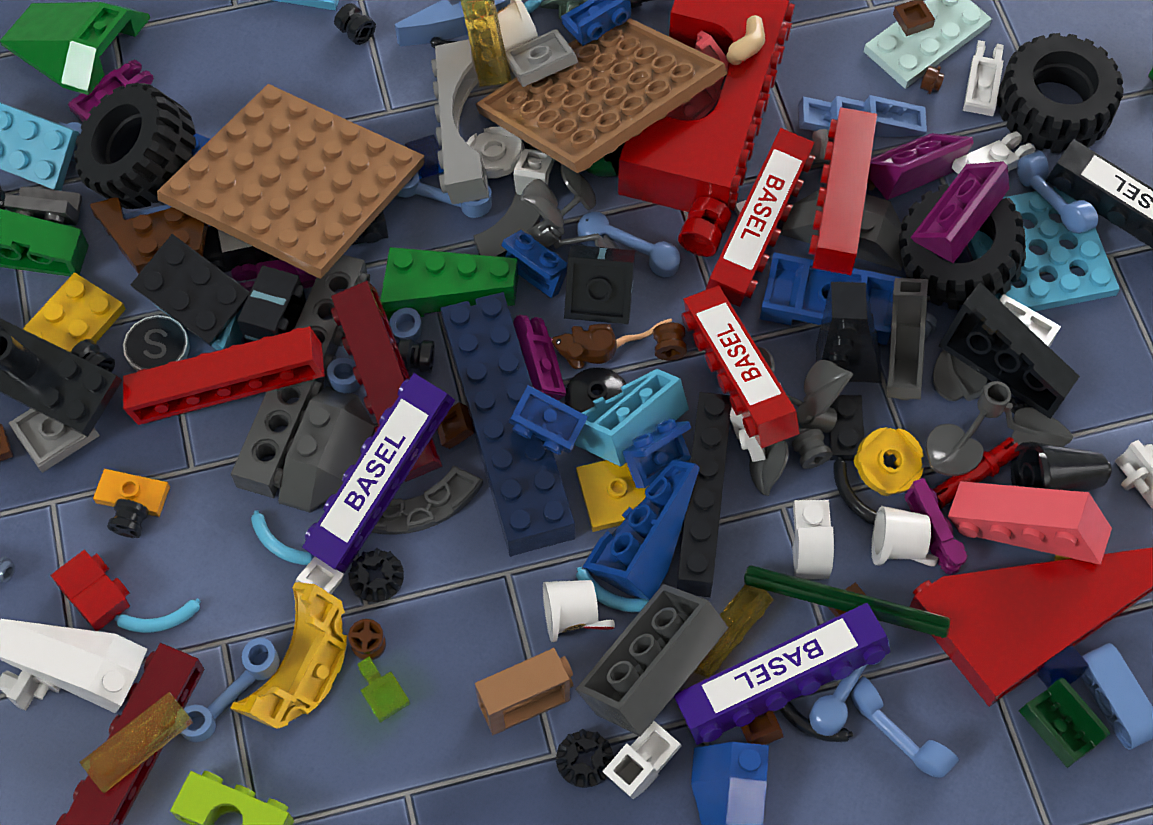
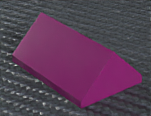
[868,133,974,200]
[910,161,1009,263]

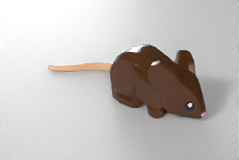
[551,319,672,370]

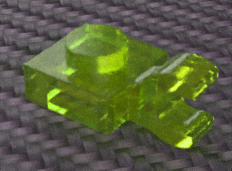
[357,657,410,723]

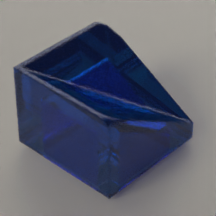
[405,134,444,179]
[1037,645,1089,688]

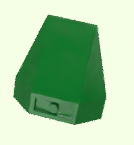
[0,2,150,95]

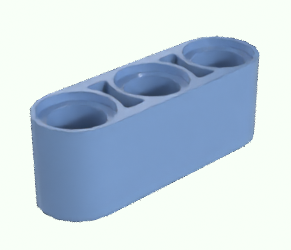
[1076,643,1153,750]

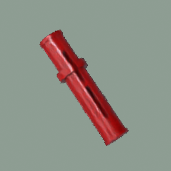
[933,437,1019,509]

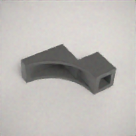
[887,278,928,400]

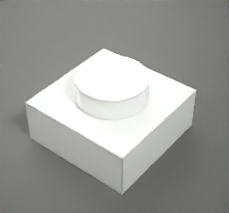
[295,557,344,594]

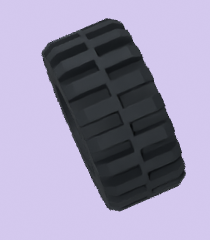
[997,33,1124,153]
[74,83,196,209]
[899,183,1026,310]

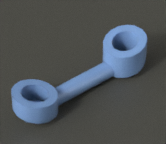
[1017,151,1098,234]
[397,172,492,218]
[577,212,681,277]
[327,307,422,393]
[176,637,280,742]
[809,637,890,736]
[850,676,959,778]

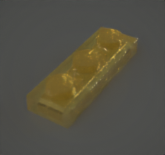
[461,0,511,87]
[694,584,773,678]
[79,692,193,793]

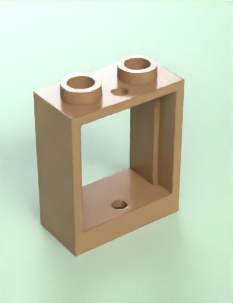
[474,648,574,735]

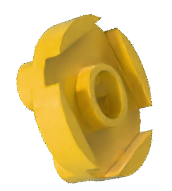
[854,427,924,496]

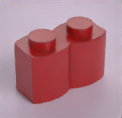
[50,549,130,631]

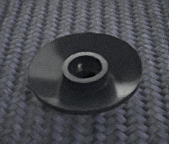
[565,368,626,413]

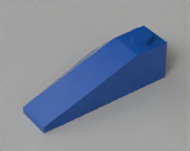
[583,460,700,600]
[691,742,769,825]

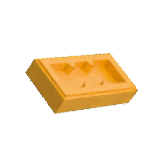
[93,469,170,517]

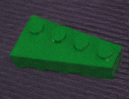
[0,209,89,277]
[381,247,519,321]

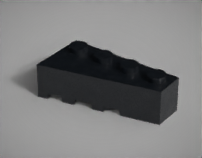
[816,282,882,383]
[938,283,1080,419]

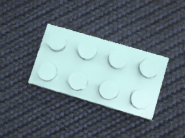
[864,0,992,89]

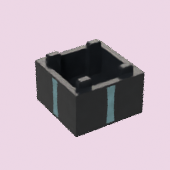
[564,245,636,324]
[237,265,306,343]

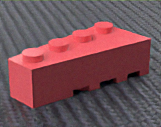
[948,481,1112,565]

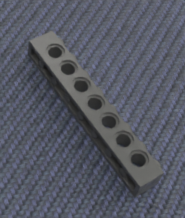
[231,255,370,498]

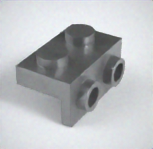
[4,187,82,225]

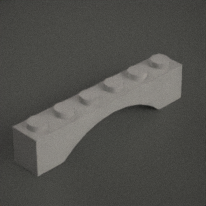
[431,39,489,205]

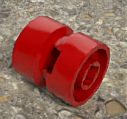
[678,196,732,257]

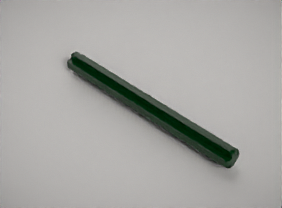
[744,565,950,638]

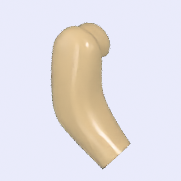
[726,15,765,65]

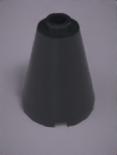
[1011,442,1112,492]

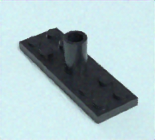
[0,318,122,437]

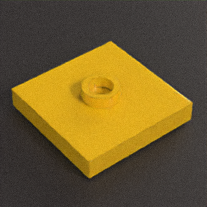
[576,460,648,532]

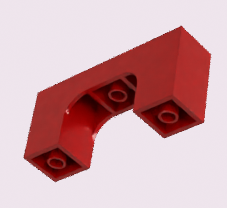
[618,0,795,212]

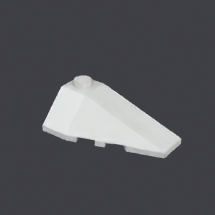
[0,619,147,713]

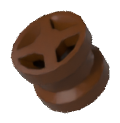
[653,322,687,361]
[348,619,386,661]

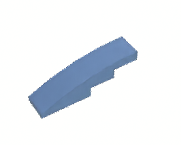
[395,0,510,47]
[798,95,927,137]

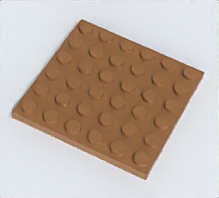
[476,18,727,173]
[157,84,425,279]

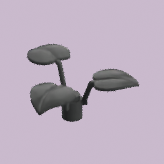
[520,165,620,249]
[749,347,853,496]
[926,350,1074,476]

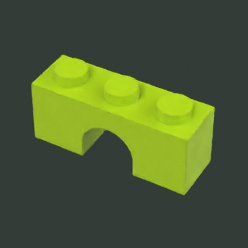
[170,771,294,825]

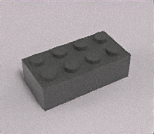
[575,584,729,737]

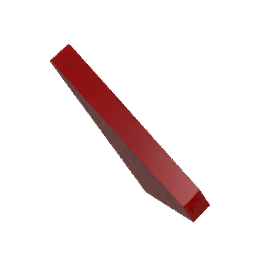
[909,547,1153,707]

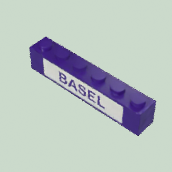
[302,373,455,573]
[674,603,891,745]

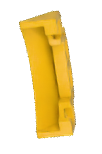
[230,582,347,729]

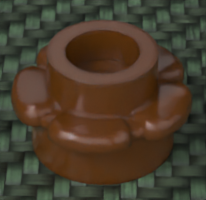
[920,65,945,94]

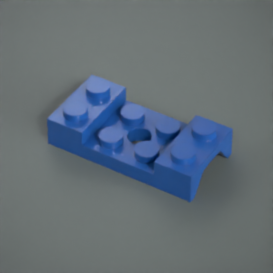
[759,252,901,345]

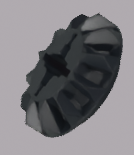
[348,548,404,602]
[556,729,614,788]

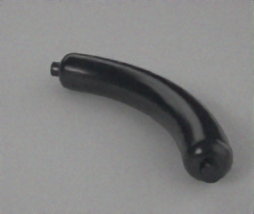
[833,457,877,525]
[779,701,853,742]

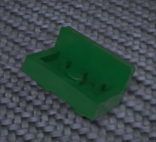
[1019,677,1110,768]

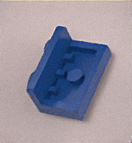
[561,0,631,46]
[501,230,567,298]
[508,385,588,455]
[622,419,691,488]

